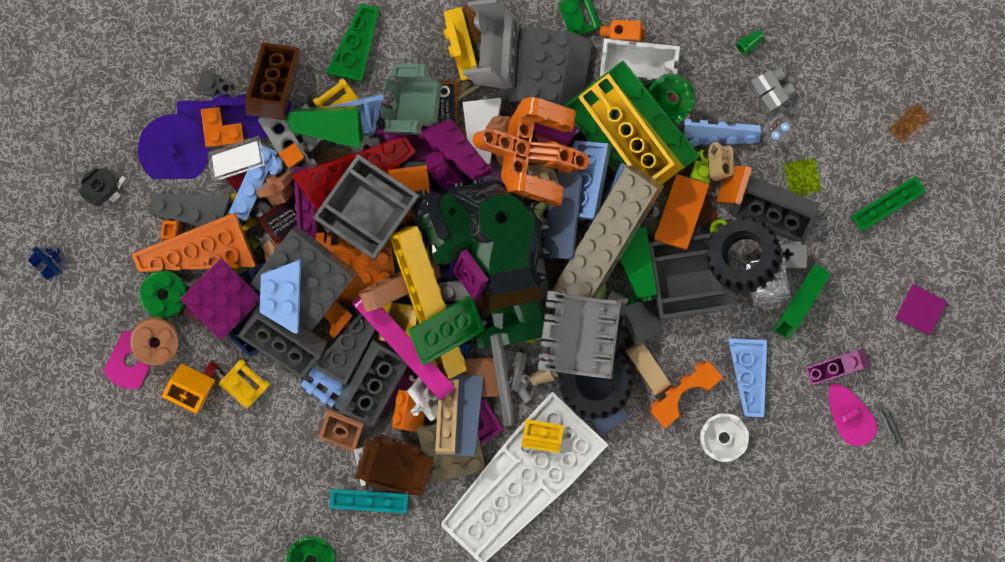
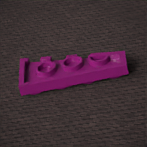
[418,119,491,181]

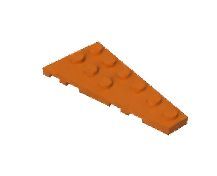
[132,212,258,272]

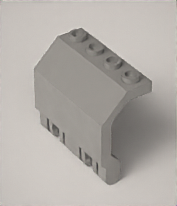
[538,291,621,379]

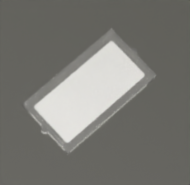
[208,136,264,182]

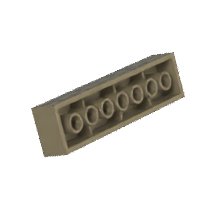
[551,165,664,299]

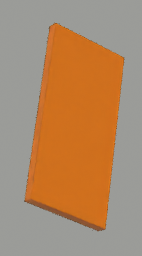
[654,174,710,250]

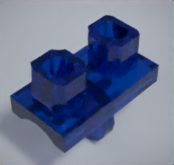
[28,246,63,281]

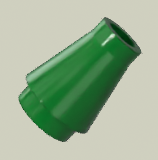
[736,30,765,56]

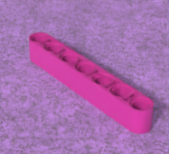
[352,296,455,401]

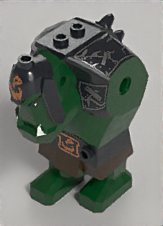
[412,178,552,349]

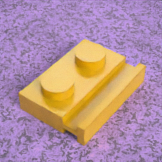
[521,419,564,453]

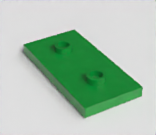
[408,296,485,365]

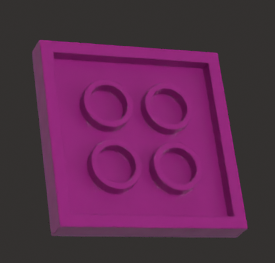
[179,258,260,340]

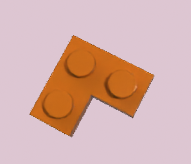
[201,107,244,148]

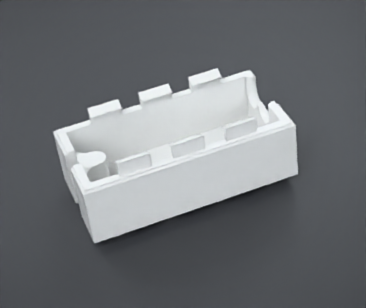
[599,38,680,83]

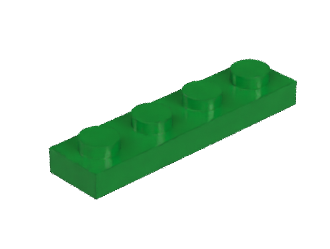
[850,176,926,232]

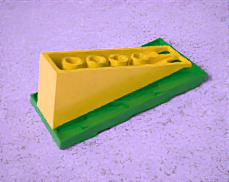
[564,60,701,185]

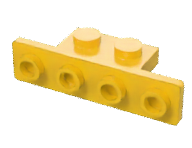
[443,7,477,81]

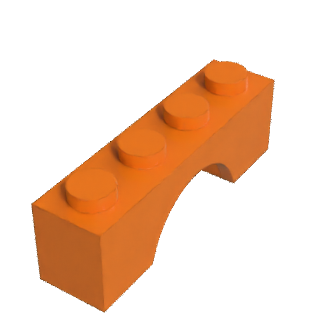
[649,361,723,429]

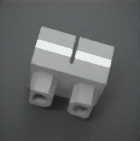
[749,68,796,114]

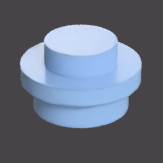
[267,157,284,175]

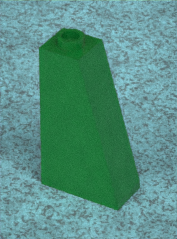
[287,106,364,148]
[619,227,657,302]
[772,264,831,340]

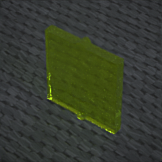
[784,158,821,195]

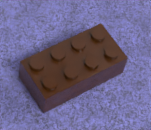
[245,42,300,120]

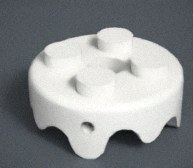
[700,413,749,462]

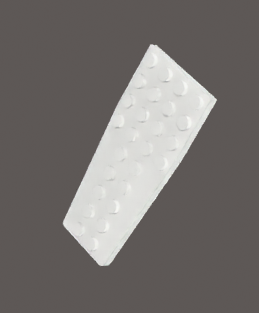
[441,392,608,562]

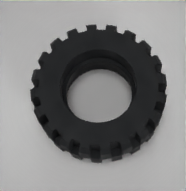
[705,216,783,294]
[559,350,633,420]

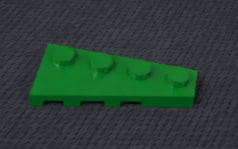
[325,4,380,82]

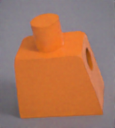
[600,20,645,42]

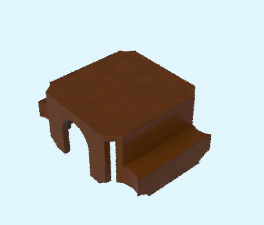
[354,434,434,498]

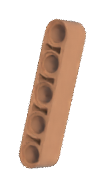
[359,257,442,312]

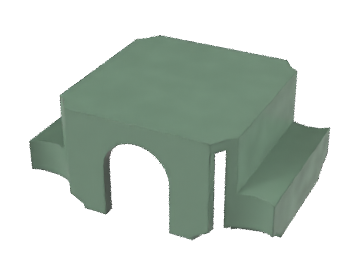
[380,64,442,135]

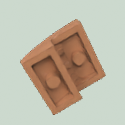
[460,358,499,397]

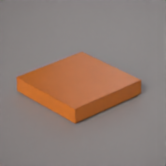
[716,166,752,205]

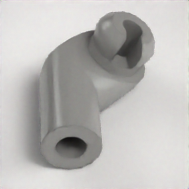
[516,374,532,404]

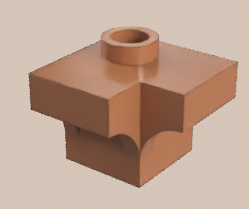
[256,171,295,205]

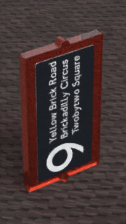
[258,195,297,245]

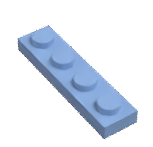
[229,144,277,222]

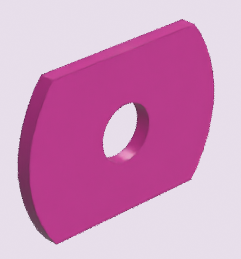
[103,331,157,389]

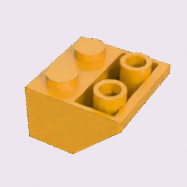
[161,363,216,415]

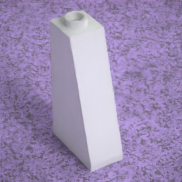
[463,98,501,168]

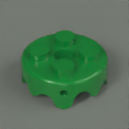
[648,73,696,124]
[139,271,187,319]
[286,536,336,562]

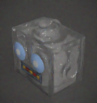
[760,112,796,149]

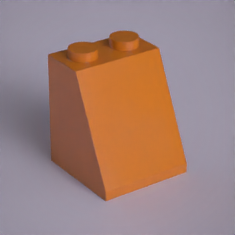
[388,165,430,224]

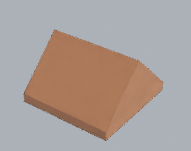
[319,410,365,452]

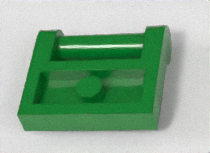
[558,0,603,36]

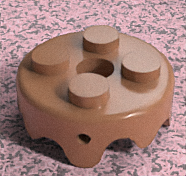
[130,316,179,366]

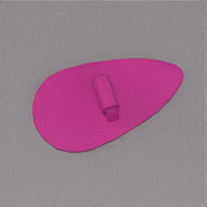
[828,383,877,446]

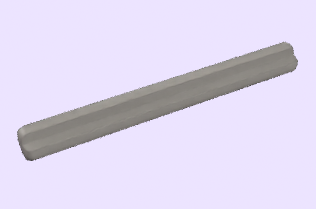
[490,334,515,426]

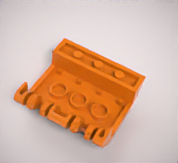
[316,232,400,303]

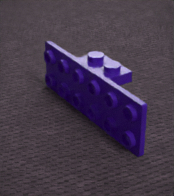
[177,94,292,139]

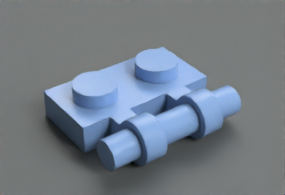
[301,368,345,407]

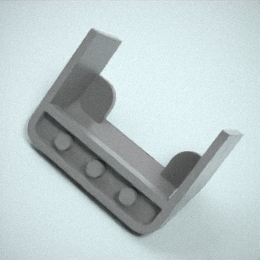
[463,0,519,89]

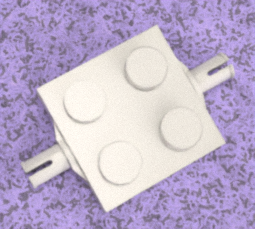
[407,378,438,421]

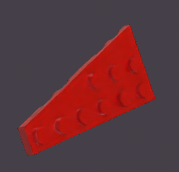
[291,136,416,211]

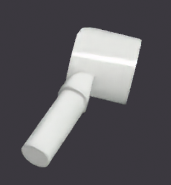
[109,176,126,202]

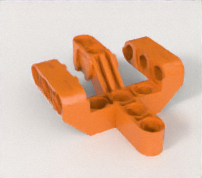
[473,97,589,206]

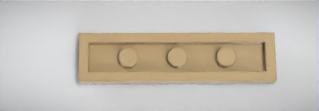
[435,379,459,454]

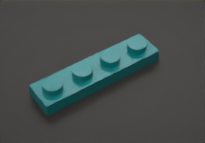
[329,489,408,514]

